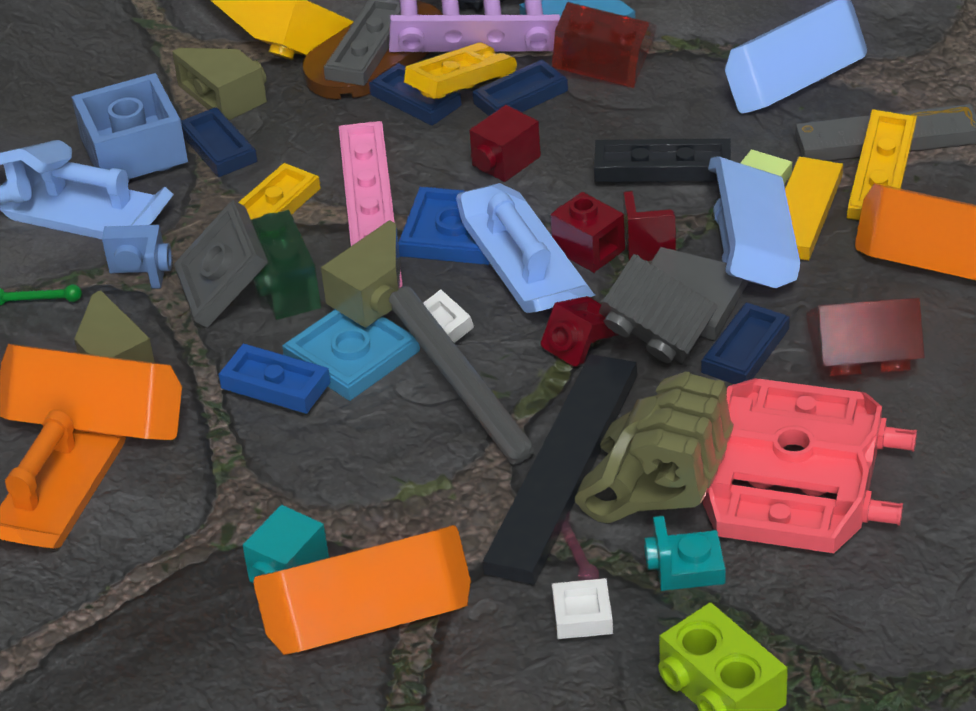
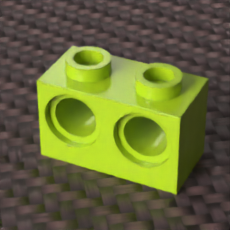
[658,602,788,711]

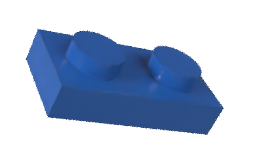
[218,343,331,414]

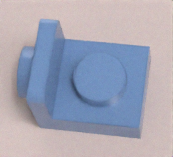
[102,225,172,289]

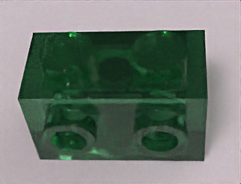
[251,210,321,320]

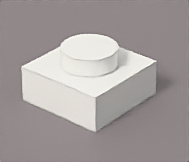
[423,289,474,343]
[552,578,613,639]

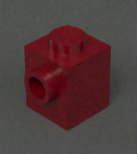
[469,105,541,182]
[551,192,625,273]

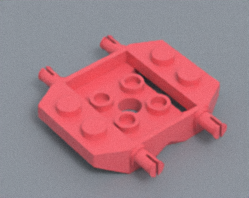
[703,378,917,553]

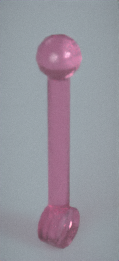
[561,511,599,581]

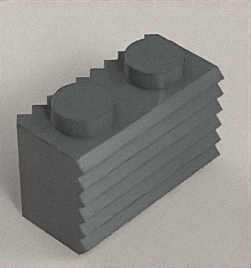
[599,254,718,364]

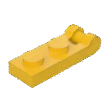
[404,42,517,99]

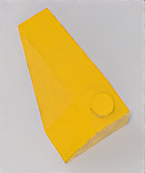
[211,0,354,60]

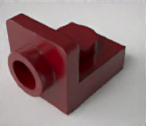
[541,296,619,367]

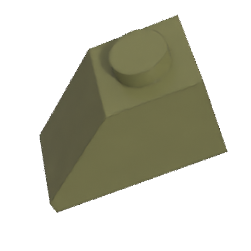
[172,48,267,120]
[321,220,400,328]
[74,290,155,363]

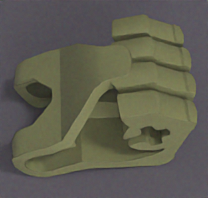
[575,371,734,523]

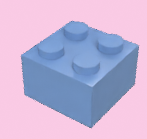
[71,73,188,180]

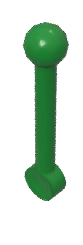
[0,284,82,305]

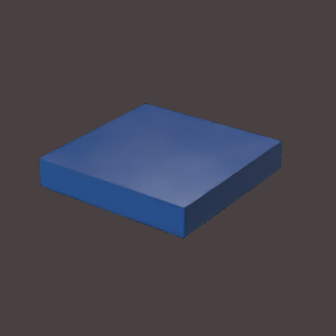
[398,187,490,265]

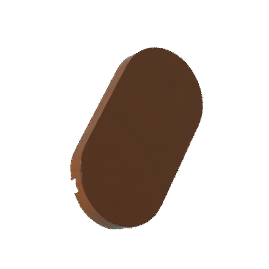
[303,1,443,99]

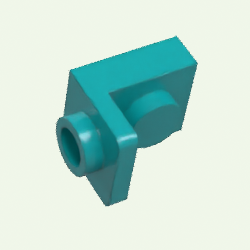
[644,516,726,591]

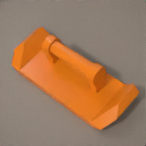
[855,183,976,280]
[0,344,182,440]
[0,410,126,549]
[253,525,471,655]

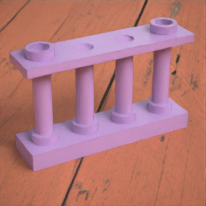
[389,0,561,52]

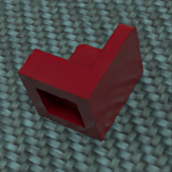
[623,191,676,261]

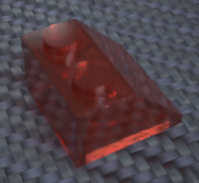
[552,2,657,88]
[806,298,925,376]

